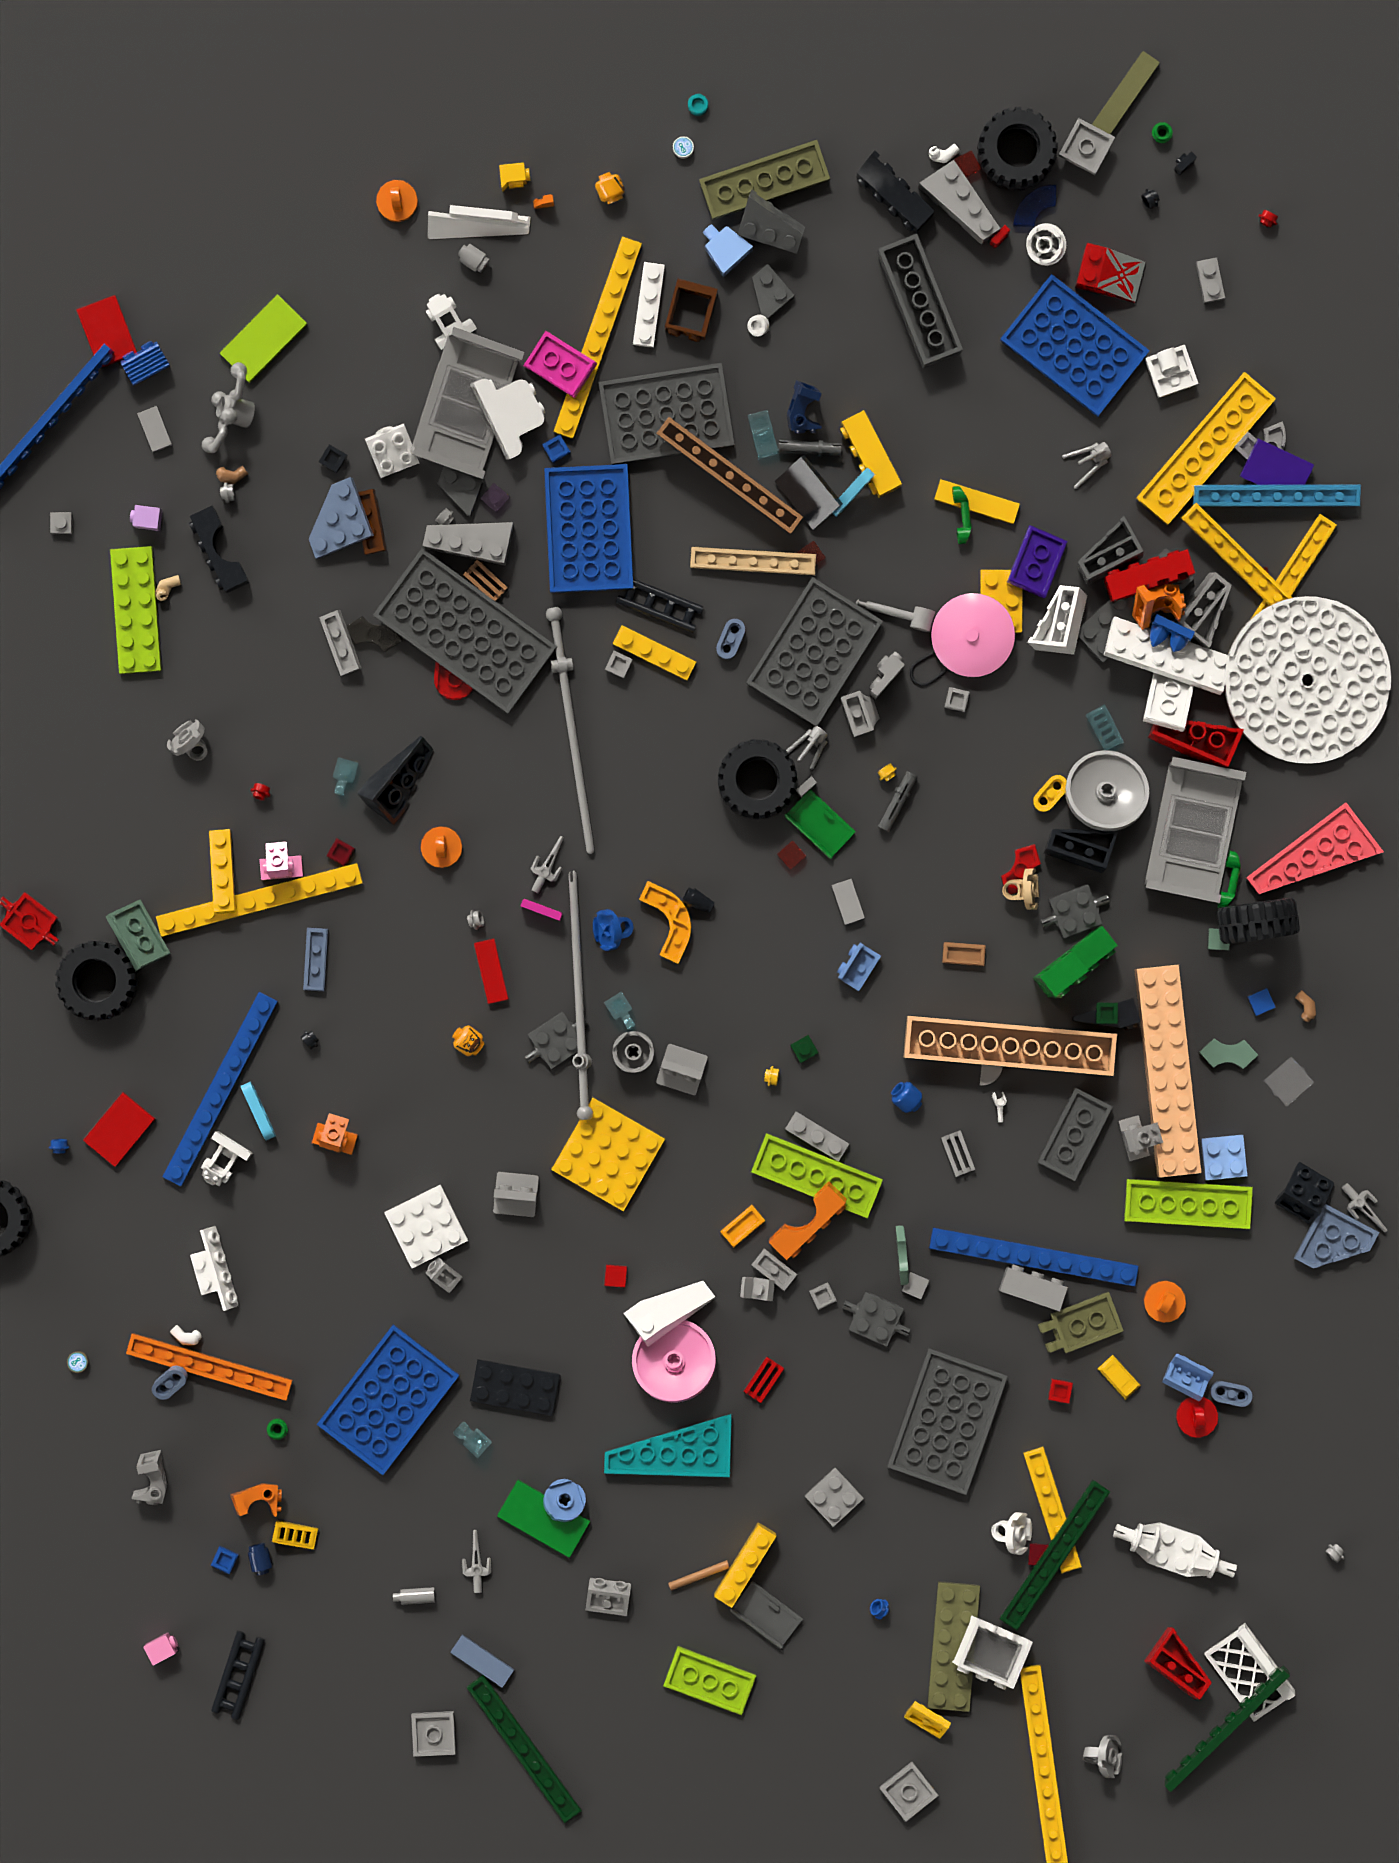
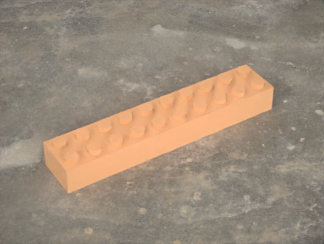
[1134,965,1201,1177]
[903,1016,1117,1076]

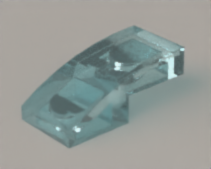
[747,410,779,459]

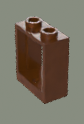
[665,278,718,342]

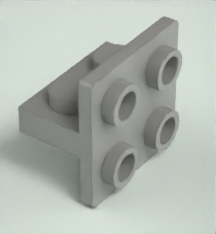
[656,1044,708,1095]
[493,1172,539,1217]

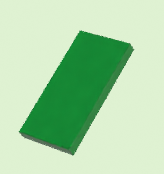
[497,1479,590,1558]

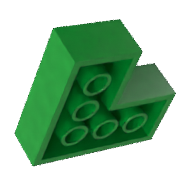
[1033,926,1118,998]

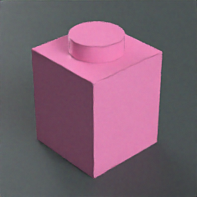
[143,1632,178,1665]

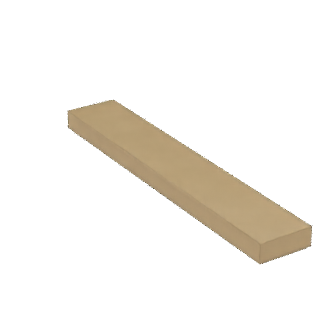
[690,547,816,576]

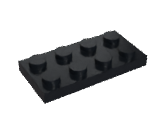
[470,1359,560,1416]

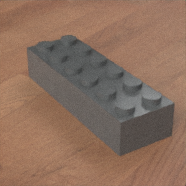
[877,234,963,369]

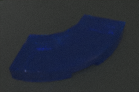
[1013,185,1056,227]

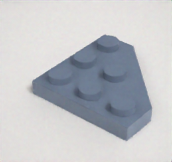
[309,477,374,559]
[1294,1204,1380,1268]

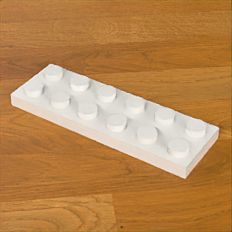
[1104,617,1228,695]

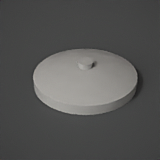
[1065,750,1149,831]

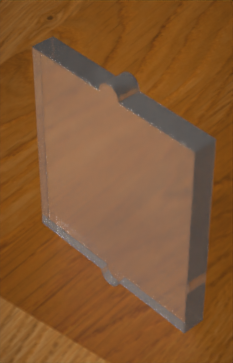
[1264,1057,1314,1106]

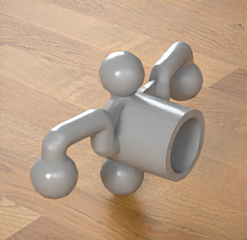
[202,362,255,453]

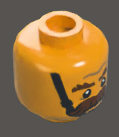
[595,172,625,204]
[452,1025,484,1056]

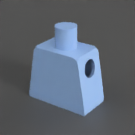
[703,224,753,277]

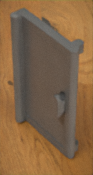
[730,1581,803,1649]

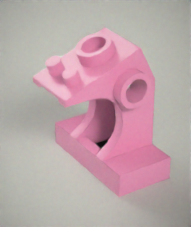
[259,842,304,880]

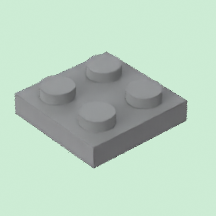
[1058,118,1115,175]
[805,1467,864,1527]
[411,1711,456,1757]
[879,1761,939,1821]

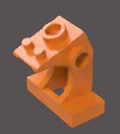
[1132,584,1186,630]
[312,1113,358,1155]
[230,1483,282,1517]

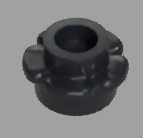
[1141,189,1160,209]
[300,1030,319,1050]

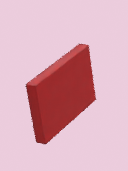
[76,295,137,368]
[83,1092,156,1167]

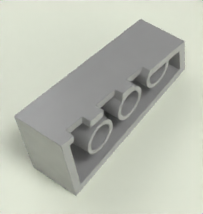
[918,160,1000,245]
[423,522,514,566]

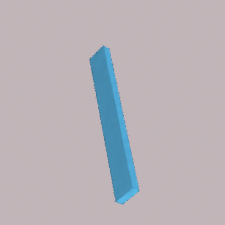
[1193,484,1361,507]

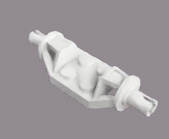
[1113,1522,1237,1578]

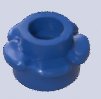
[49,1139,69,1153]
[870,1599,889,1619]

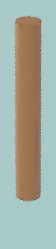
[668,1560,730,1591]

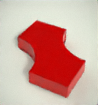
[1001,844,1041,895]

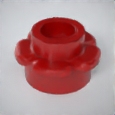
[1258,210,1278,228]
[250,783,270,800]

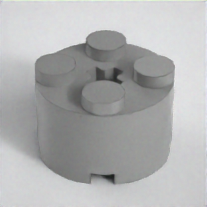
[612,1031,654,1073]

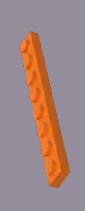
[126,1333,293,1401]

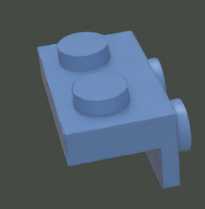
[837,943,881,991]
[1162,1354,1214,1401]

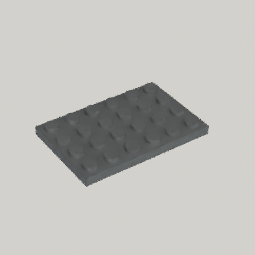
[599,363,735,465]
[746,577,883,726]
[887,1348,1008,1495]

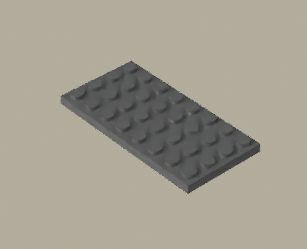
[373,548,557,714]

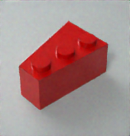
[1144,1627,1212,1700]

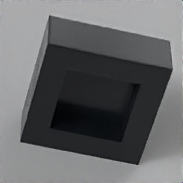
[1174,151,1197,176]
[319,444,348,473]

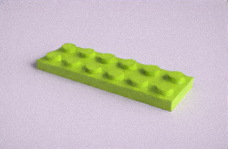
[110,546,162,674]
[751,1133,883,1218]
[1124,1179,1253,1229]

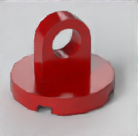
[1176,1397,1218,1438]

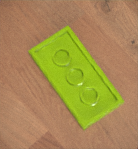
[220,294,308,383]
[663,1646,756,1715]

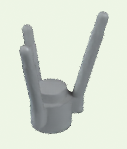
[1062,442,1112,489]
[786,726,828,770]

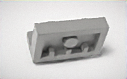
[585,1578,631,1616]

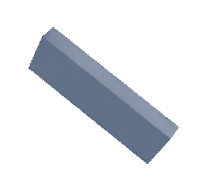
[303,928,328,991]
[450,1634,514,1687]

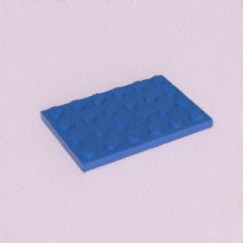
[1000,274,1150,417]
[544,464,633,593]
[317,1324,459,1475]

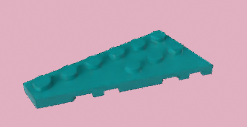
[604,1414,731,1477]

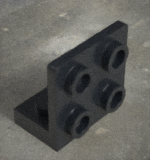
[1275,1162,1334,1224]

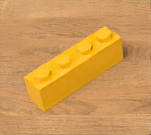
[840,410,902,498]
[714,1522,776,1608]

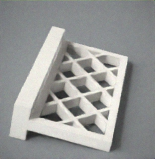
[1204,1623,1295,1722]

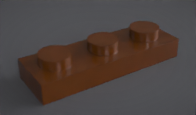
[358,489,387,555]

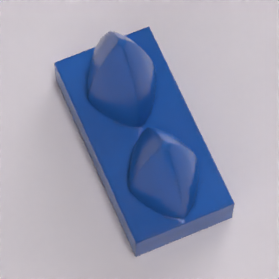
[1150,614,1195,652]

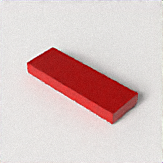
[474,939,509,1004]

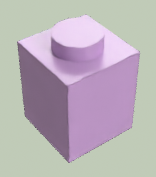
[130,505,163,531]

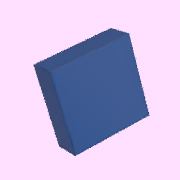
[542,434,571,463]
[1247,988,1276,1016]
[211,1546,239,1574]

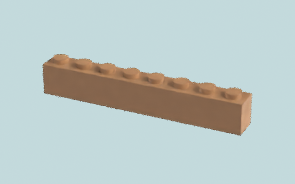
[656,417,803,534]

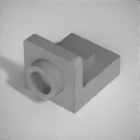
[426,1257,462,1293]
[740,1277,775,1301]

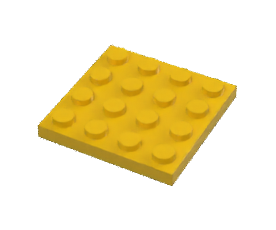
[551,1097,665,1211]

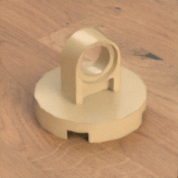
[1002,868,1039,910]

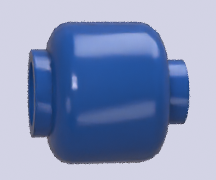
[891,1082,922,1113]

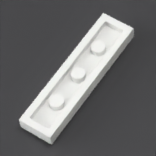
[633,262,665,348]

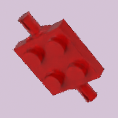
[0,892,59,951]

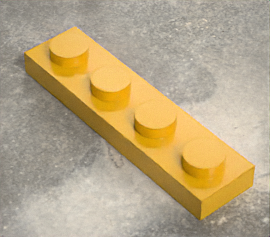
[613,625,696,681]
[209,829,236,914]

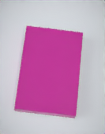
[523,331,597,398]

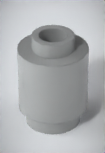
[458,244,490,273]

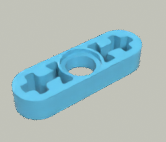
[832,467,875,517]
[241,1081,276,1141]

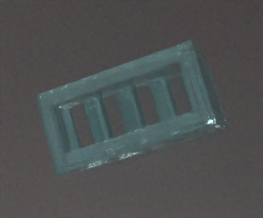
[1086,704,1124,751]

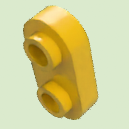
[1033,775,1066,812]

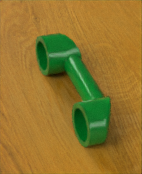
[952,486,971,545]
[1217,851,1241,908]

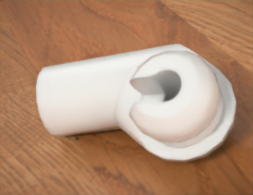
[929,144,960,163]
[170,1325,202,1345]

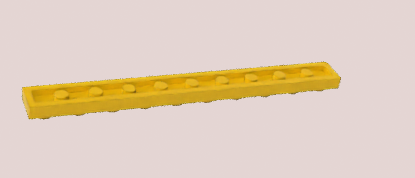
[553,236,642,439]
[156,863,363,937]
[1020,1665,1068,1863]

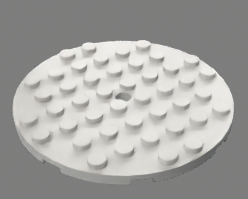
[1224,596,1391,763]

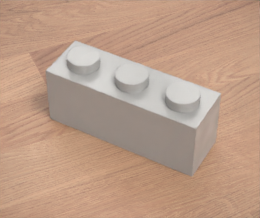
[999,1264,1068,1311]

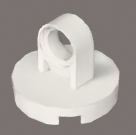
[991,1512,1032,1555]

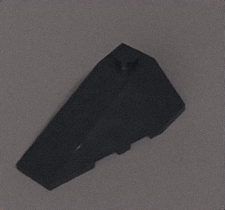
[357,736,434,825]

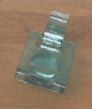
[333,757,359,796]
[604,991,635,1029]
[453,1422,492,1458]

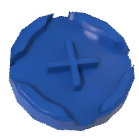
[593,909,633,951]

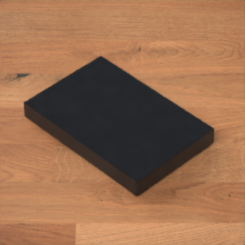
[775,455,843,530]

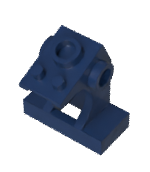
[787,380,822,433]

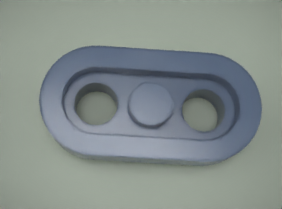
[716,619,745,659]
[152,1366,188,1400]
[1210,1381,1252,1407]

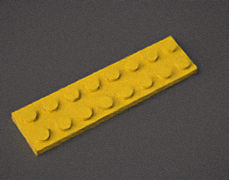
[1136,372,1276,525]

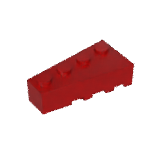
[1104,549,1195,603]
[1148,720,1244,768]

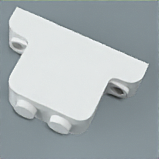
[470,379,545,460]

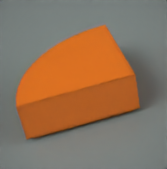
[533,194,554,209]

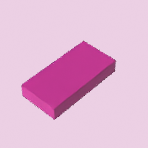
[521,899,563,921]

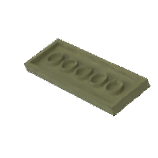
[699,140,830,220]
[927,1581,980,1712]

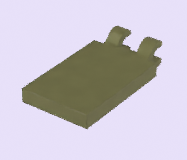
[1038,1292,1124,1353]

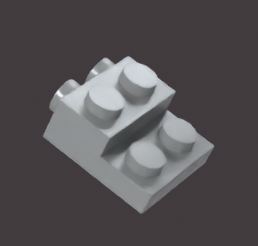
[869,651,905,700]

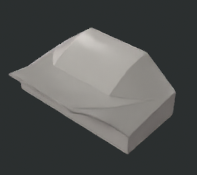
[841,691,880,737]

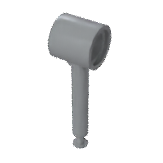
[856,599,935,632]

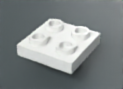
[1145,344,1198,398]
[365,424,419,478]

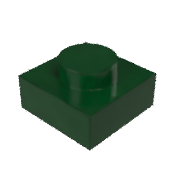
[1096,1003,1118,1024]
[790,1035,819,1063]

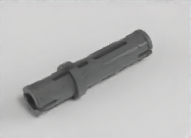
[779,439,842,457]
[878,771,918,832]

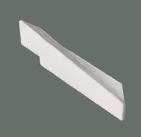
[428,205,531,239]

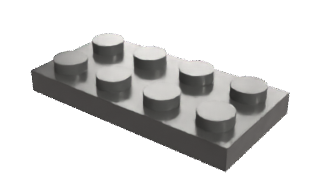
[1037,1088,1112,1181]

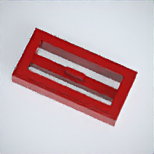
[744,1357,784,1403]

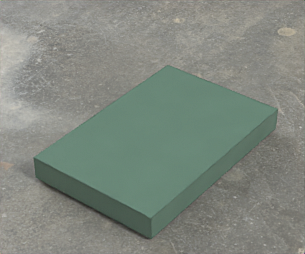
[105,900,171,971]

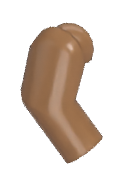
[216,465,248,484]
[1295,990,1316,1022]

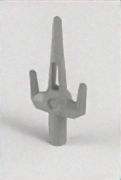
[531,836,563,894]
[1342,1183,1387,1232]
[462,1530,491,1593]

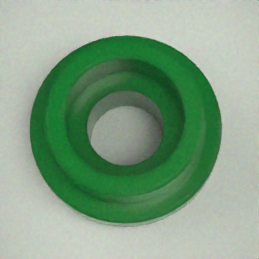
[1152,122,1173,143]
[267,1419,288,1440]

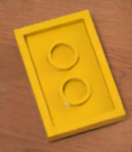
[980,570,1022,633]

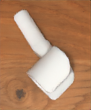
[992,1092,1007,1122]

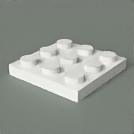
[384,1184,468,1268]

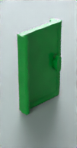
[785,789,856,859]

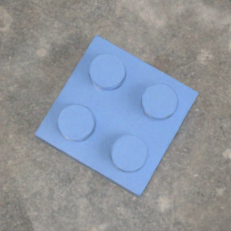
[1201,1135,1247,1180]

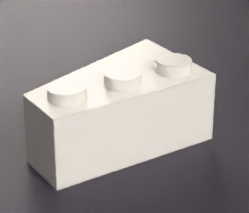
[1027,585,1087,655]

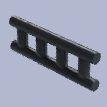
[616,579,704,633]
[211,1631,265,1720]

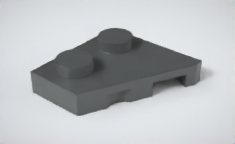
[752,264,795,319]
[437,466,484,516]

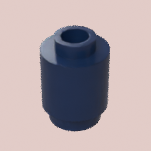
[248,1543,272,1575]

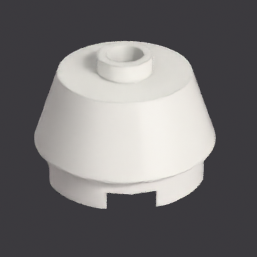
[1026,223,1066,266]

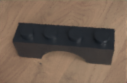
[189,506,250,593]

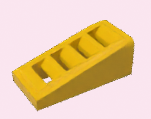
[272,1520,318,1549]

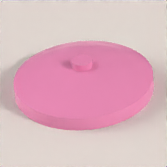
[931,593,1015,677]
[632,1320,716,1403]

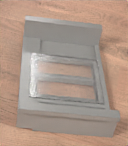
[410,327,524,479]
[1144,757,1246,903]

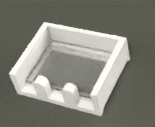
[952,1615,1033,1690]

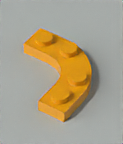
[639,881,691,964]

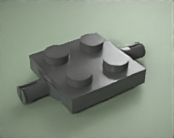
[1041,884,1110,938]
[525,1011,588,1069]
[842,1291,910,1346]

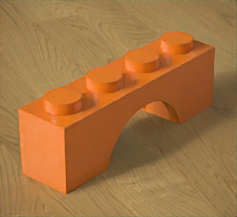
[769,1181,847,1260]

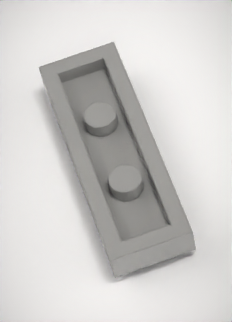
[319,610,362,676]
[785,1111,849,1162]

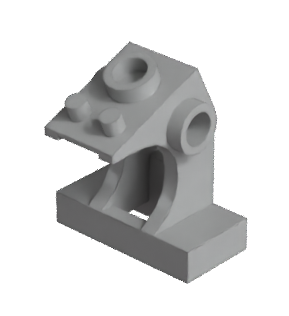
[1118,1115,1163,1161]
[132,1450,168,1505]

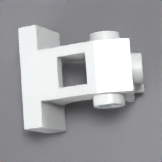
[426,294,477,350]
[201,1131,253,1186]

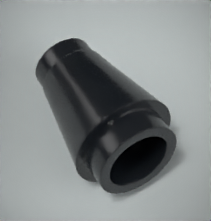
[682,887,714,913]

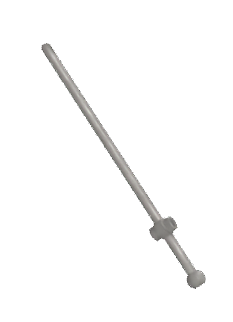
[546,607,594,854]
[569,871,593,1120]

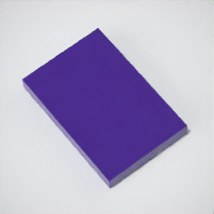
[1240,438,1314,485]
[1007,525,1068,598]

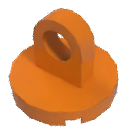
[376,180,418,222]
[421,826,463,868]
[1144,1281,1186,1323]

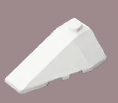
[624,1281,715,1346]

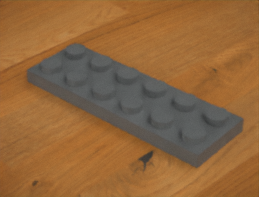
[1078,548,1194,663]

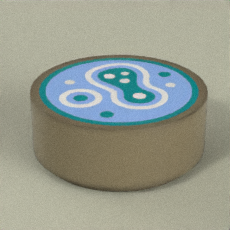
[67,1351,89,1373]

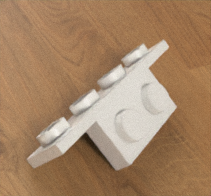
[190,1226,238,1311]

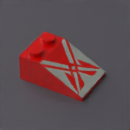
[1075,243,1145,303]

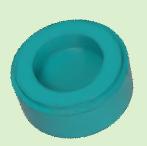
[688,94,708,116]

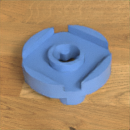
[543,1479,586,1522]

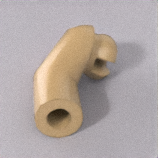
[155,575,181,601]

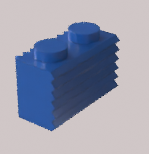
[120,341,170,386]

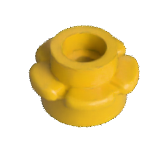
[877,763,897,782]
[764,1066,779,1086]

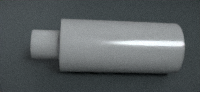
[393,1587,435,1605]

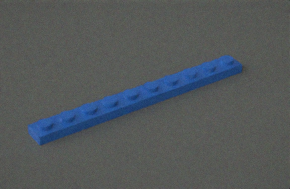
[0,343,114,489]
[162,992,278,1186]
[929,1228,1138,1286]

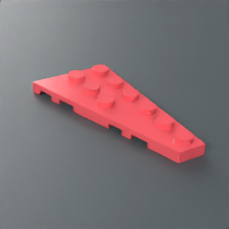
[1246,802,1384,894]

